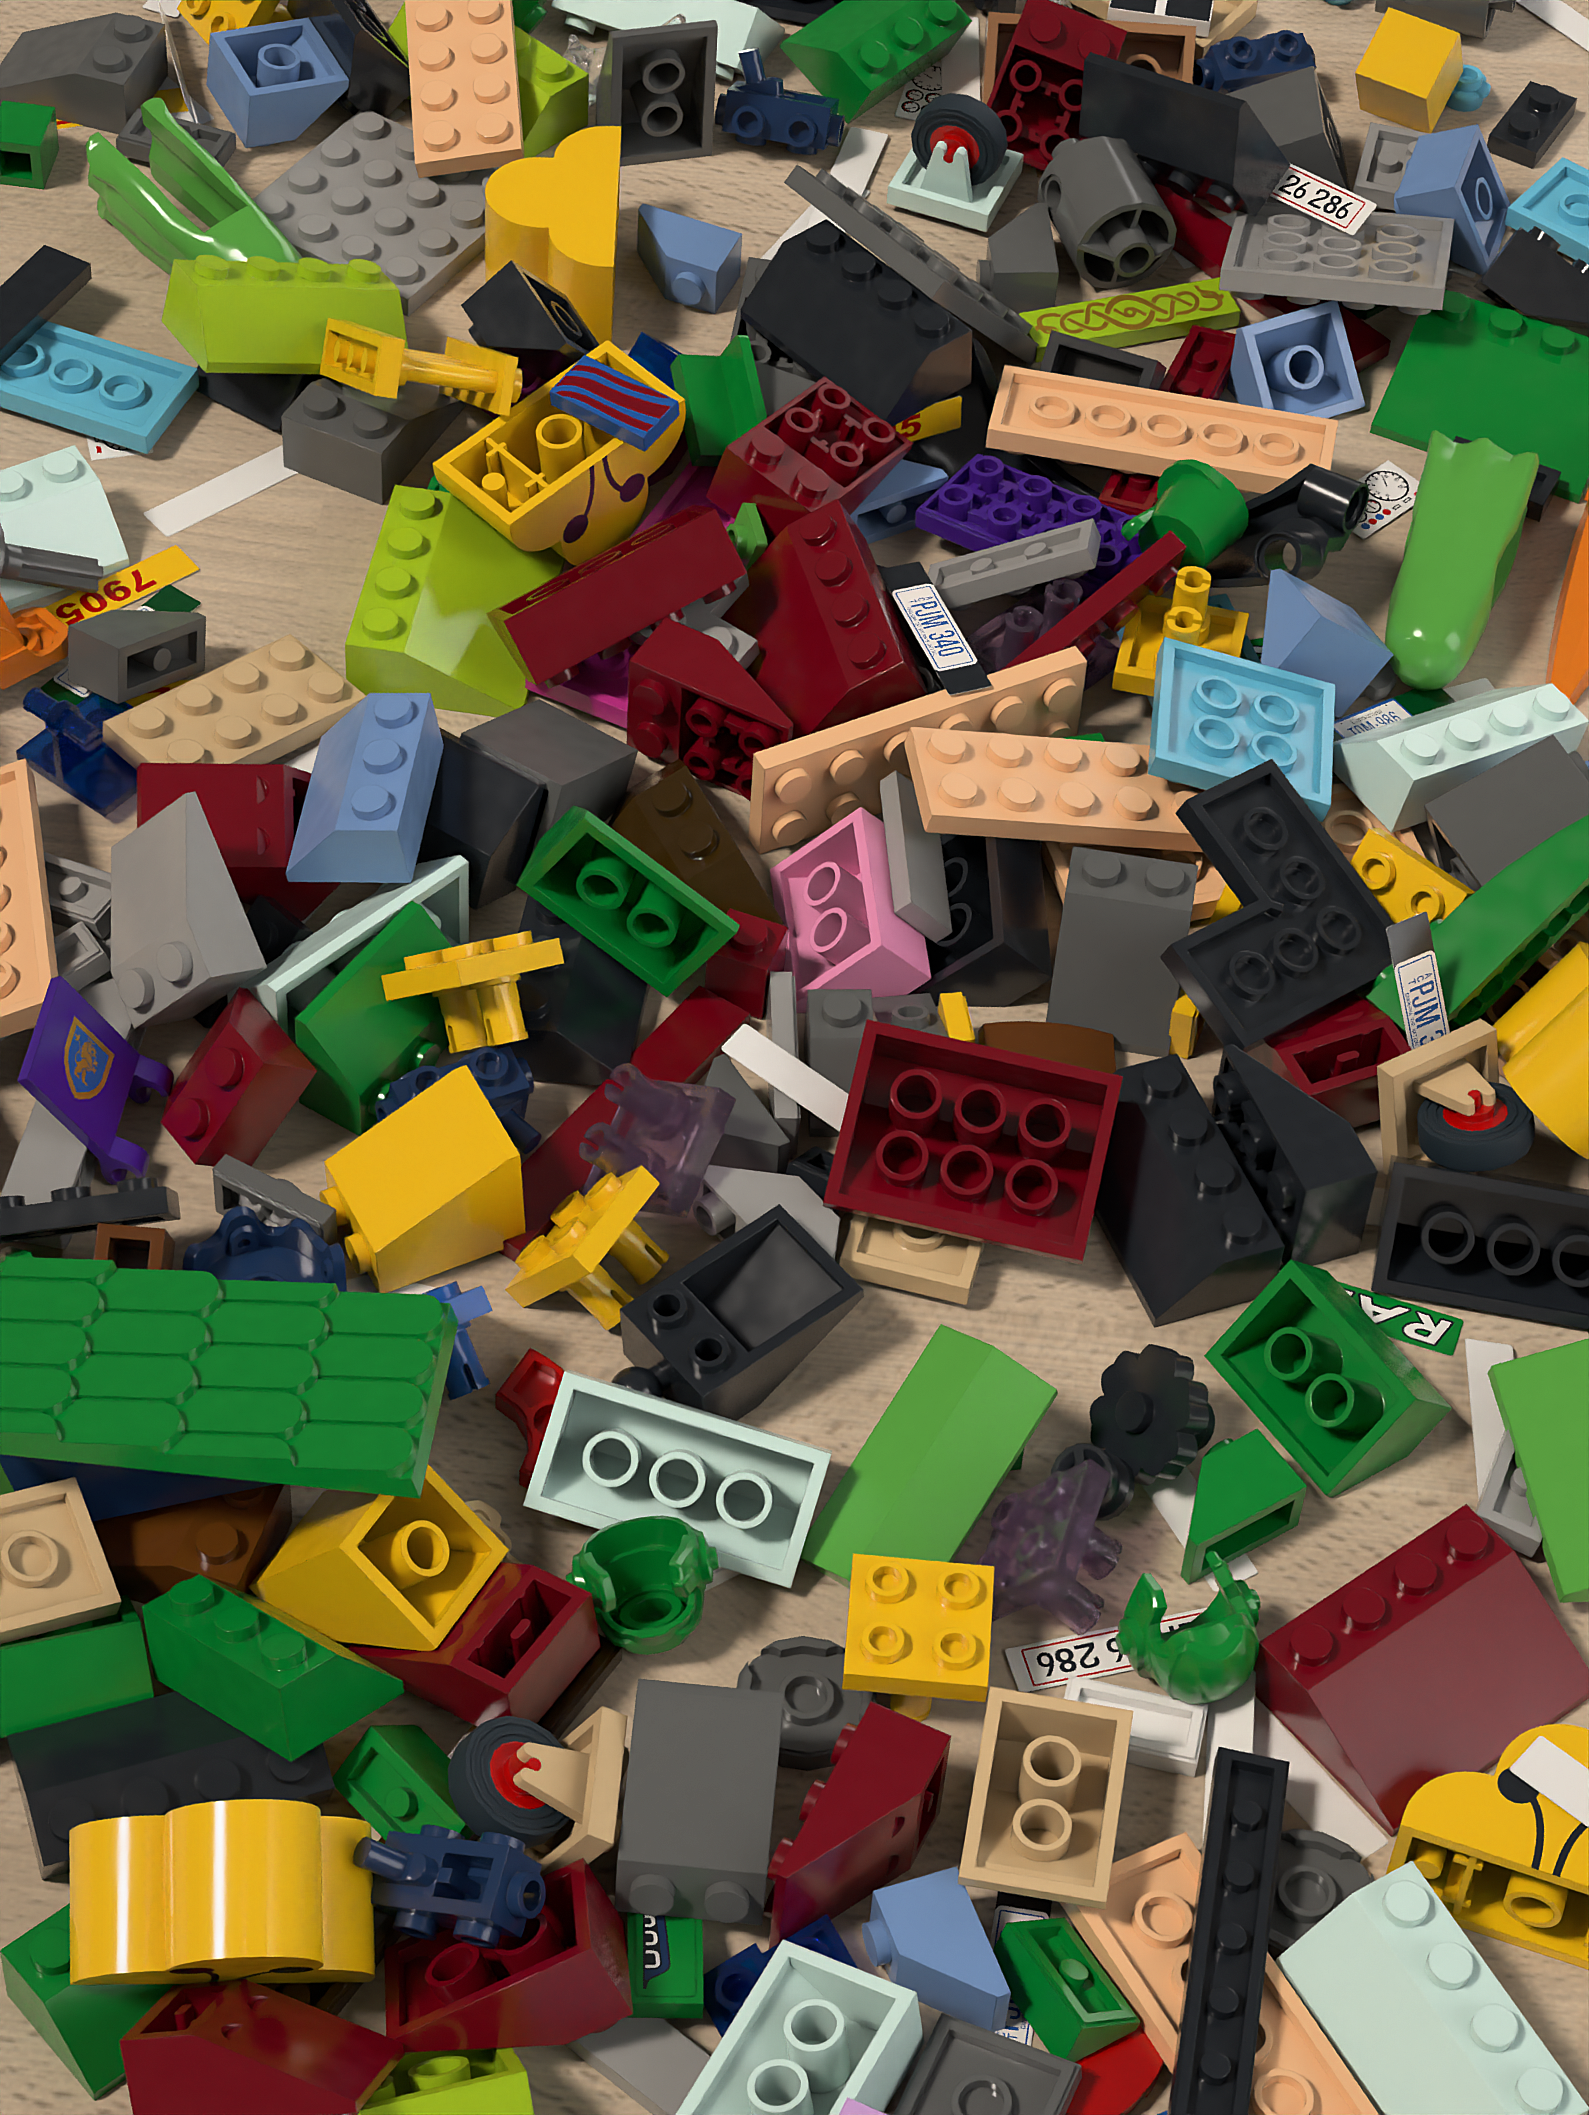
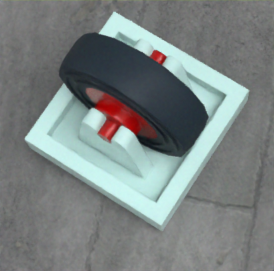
[887,93,1024,232]

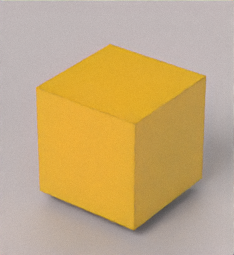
[1355,7,1463,134]

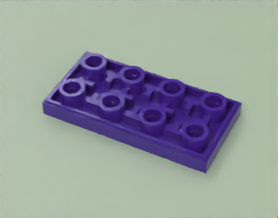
[915,454,1142,598]

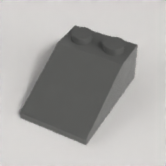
[0,12,168,134]
[596,20,718,167]
[281,377,466,505]

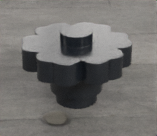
[1089,1344,1215,1486]

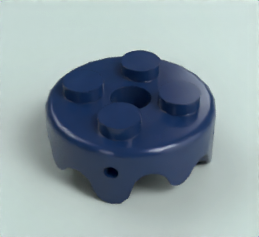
[182,1206,347,1292]

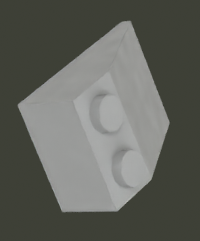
[111,792,267,1029]

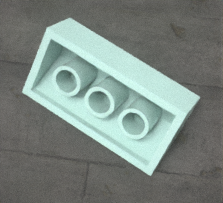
[551,0,785,81]
[0,445,130,609]
[1332,683,1589,833]
[227,855,469,1045]
[523,1370,832,1588]
[1275,1861,1589,2115]
[676,1939,924,2115]

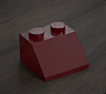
[161,987,317,1167]

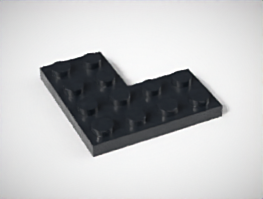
[1160,759,1394,1053]

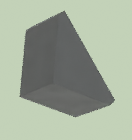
[687,1054,790,1174]

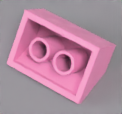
[770,807,931,1013]

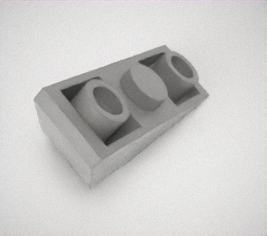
[692,1165,840,1261]

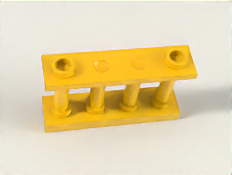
[319,318,523,416]

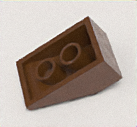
[92,1484,293,1604]

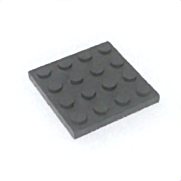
[784,164,1039,366]

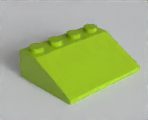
[345,485,565,717]

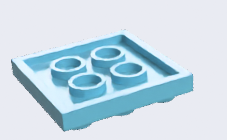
[1148,637,1335,822]

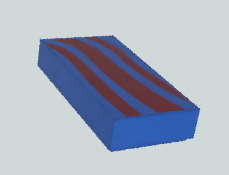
[549,355,680,452]

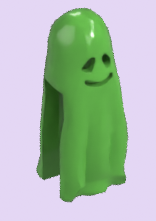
[85,98,302,275]
[1385,430,1539,691]

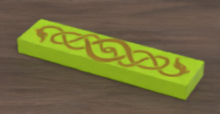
[1019,277,1241,363]

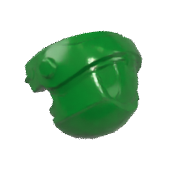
[566,1515,719,1655]
[1115,1551,1261,1704]

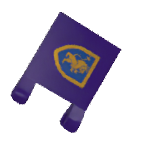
[17,976,174,1185]

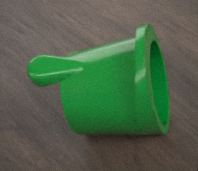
[1121,459,1248,570]

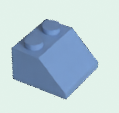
[206,18,349,148]
[1394,124,1511,275]

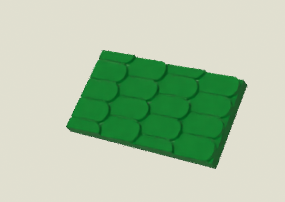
[0,1257,459,1522]

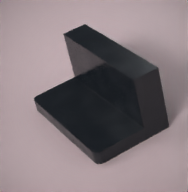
[196,365,326,432]

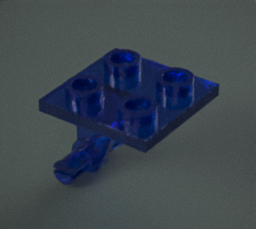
[16,687,137,817]

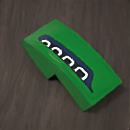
[627,1912,704,2018]

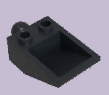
[611,1204,864,1421]

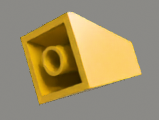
[319,1065,526,1293]
[248,1464,509,1651]

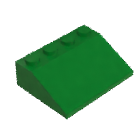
[1370,289,1589,504]

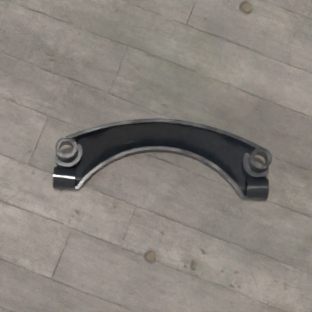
[902,338,1369,588]

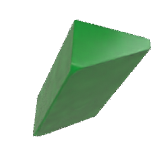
[993,1917,1140,2062]

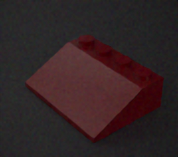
[721,498,929,740]
[823,1019,1123,1265]
[1253,1504,1589,1837]

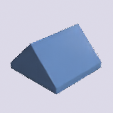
[1227,300,1365,418]
[1261,569,1394,719]

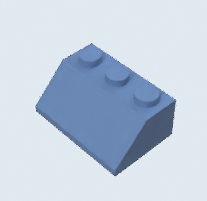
[286,693,444,883]

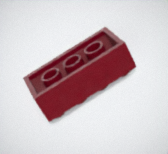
[486,504,747,688]

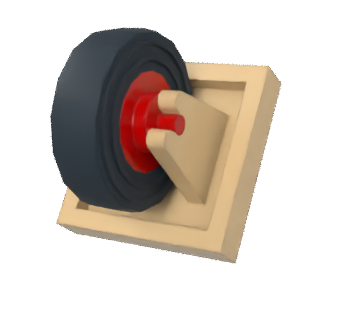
[1377,1019,1535,1175]
[448,1706,630,1877]

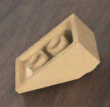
[958,1686,1134,1910]

